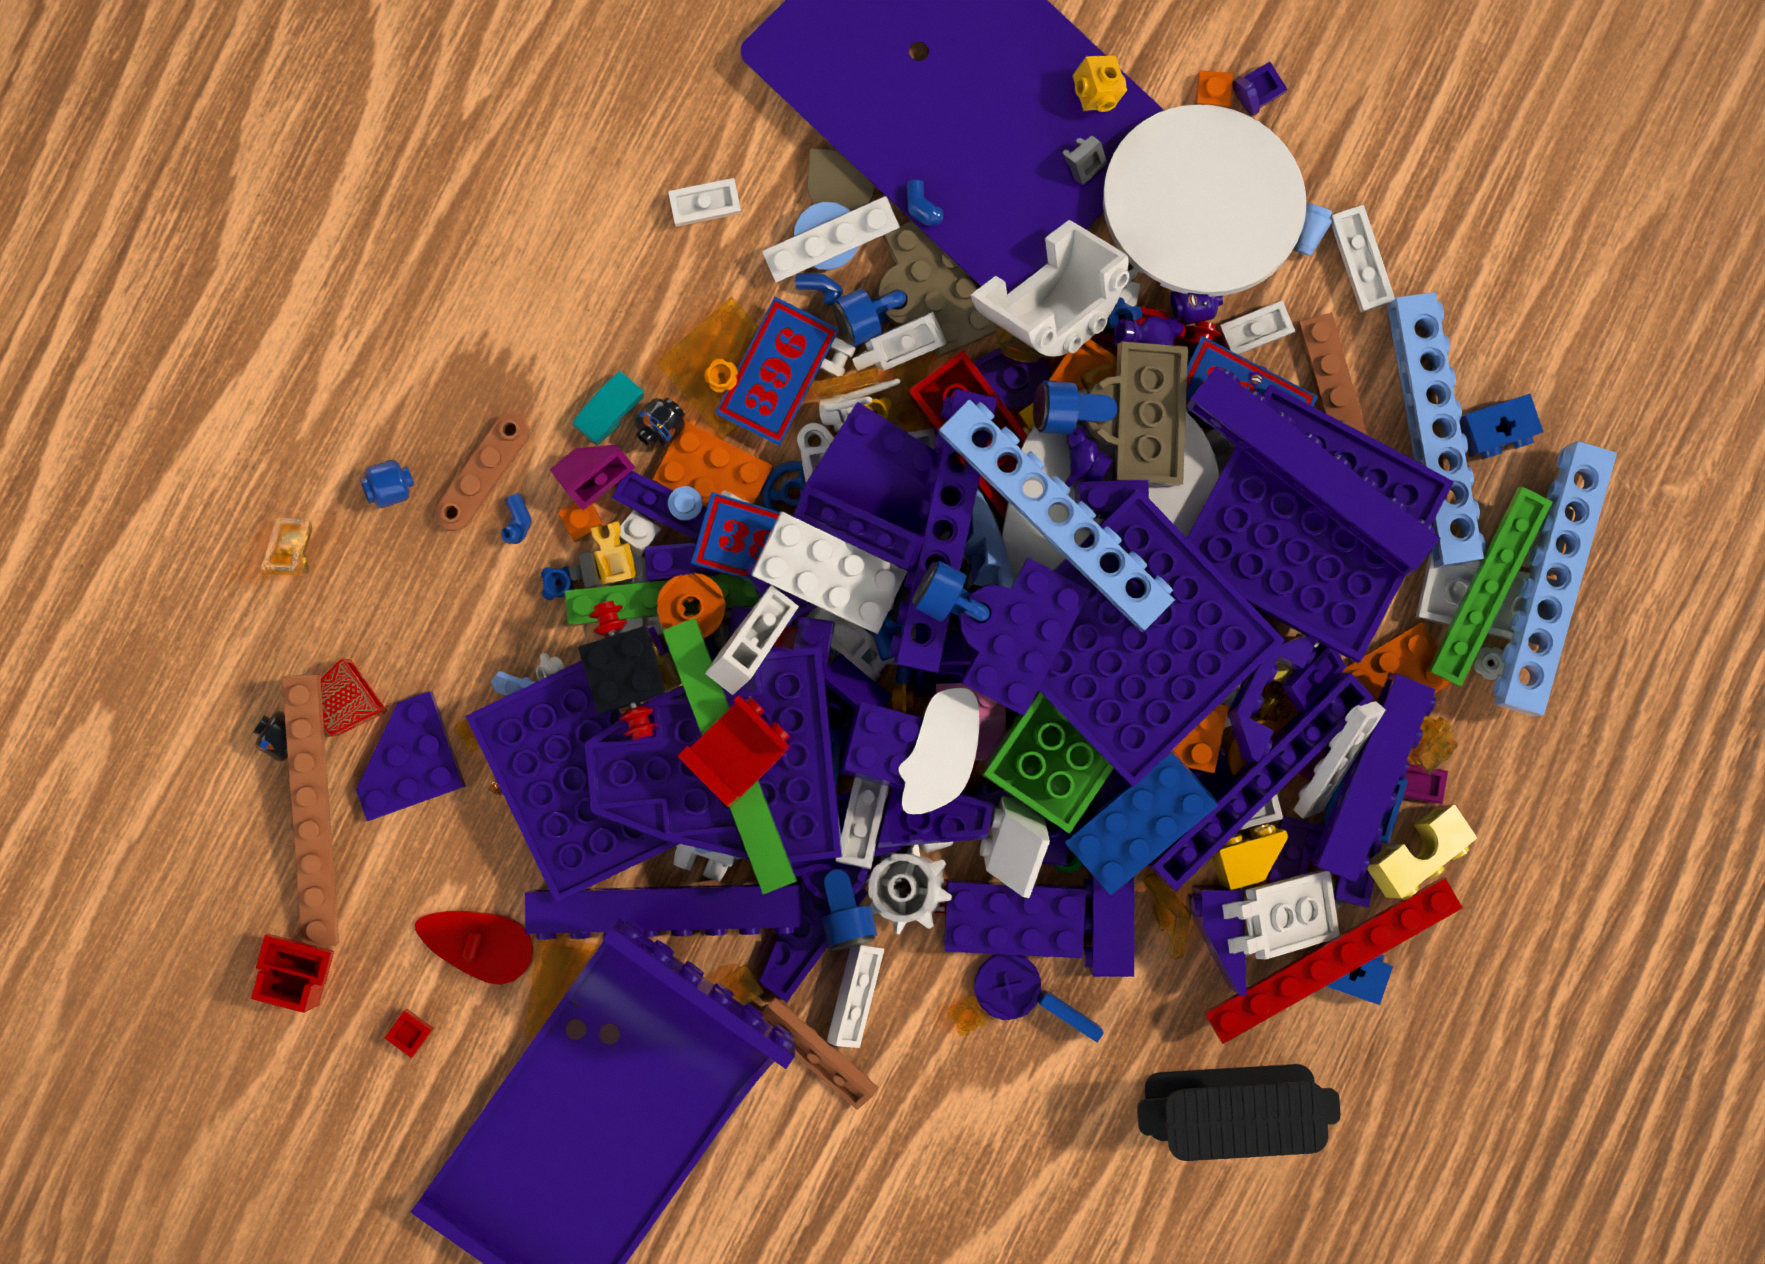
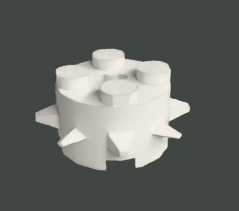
[865,845,952,934]

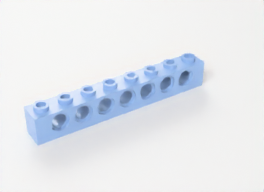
[1387,292,1486,569]
[939,399,1175,632]
[1493,441,1617,716]

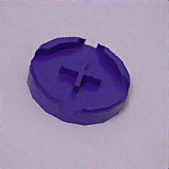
[974,954,1042,1020]

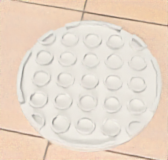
[1103,105,1306,297]

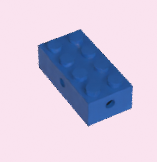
[1065,750,1218,895]

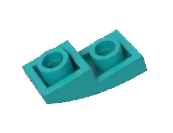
[572,371,644,446]

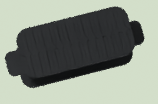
[1137,1064,1341,1161]

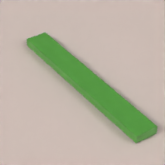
[662,618,797,894]

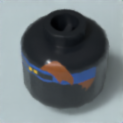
[635,397,685,448]
[253,711,288,762]

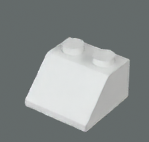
[980,796,1050,898]

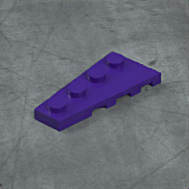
[760,880,868,1003]

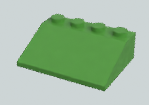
[978,690,1114,834]

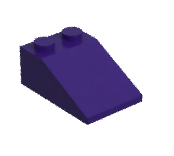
[1187,885,1246,996]

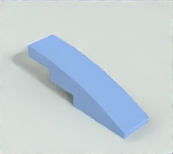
[963,488,1014,588]

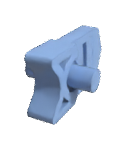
[491,671,535,696]

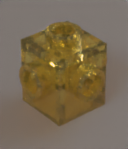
[1408,715,1459,774]

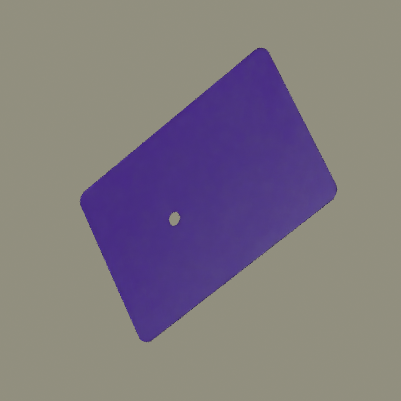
[741,0,1165,294]

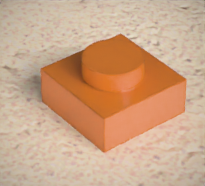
[1196,70,1233,108]
[558,502,605,542]

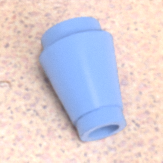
[1293,203,1332,256]

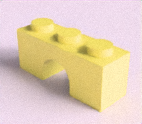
[1367,804,1477,900]

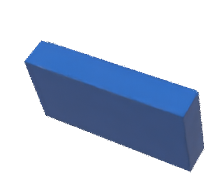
[1038,990,1104,1043]

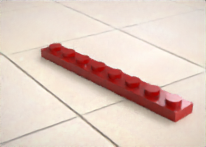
[1204,877,1463,1044]

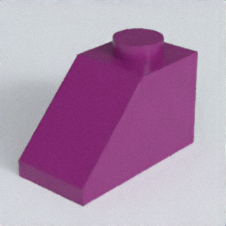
[550,445,636,510]

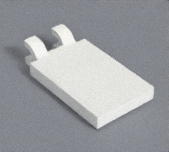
[1222,870,1340,960]

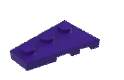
[878,788,994,848]

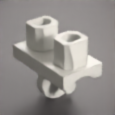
[673,844,736,882]

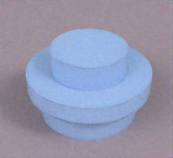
[668,486,702,521]

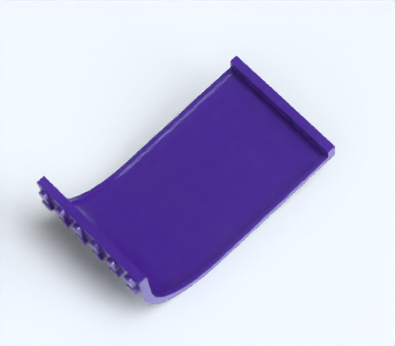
[411,917,795,1264]

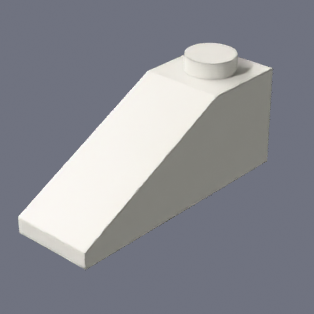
[705,585,799,695]

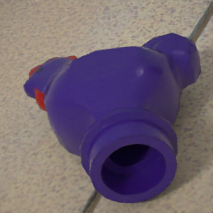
[1113,315,1187,346]

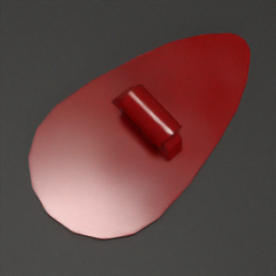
[415,911,533,985]

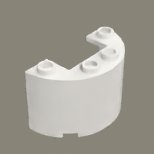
[971,220,1129,357]

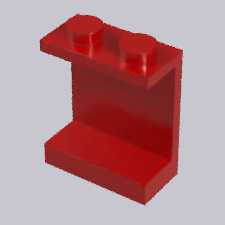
[677,695,792,807]

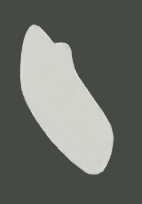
[899,688,979,814]

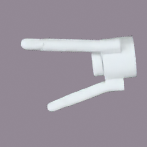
[819,379,901,432]

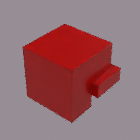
[251,934,334,1013]

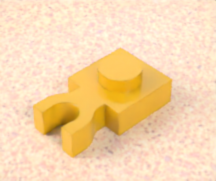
[590,520,638,584]

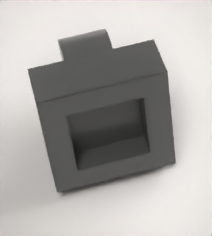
[1063,136,1107,185]
[568,552,612,588]

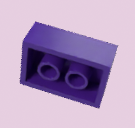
[838,702,924,791]

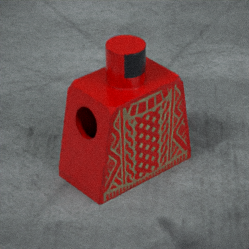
[320,658,387,736]

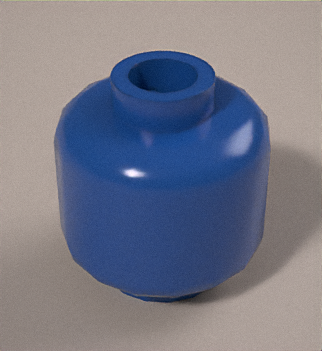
[360,460,414,508]

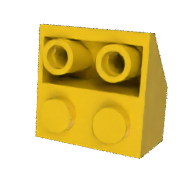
[1212,823,1288,890]

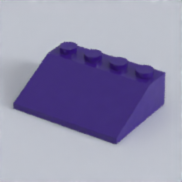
[799,401,963,536]

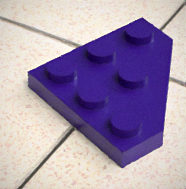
[356,691,466,821]

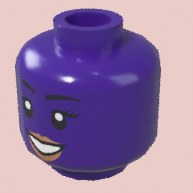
[1170,291,1223,324]

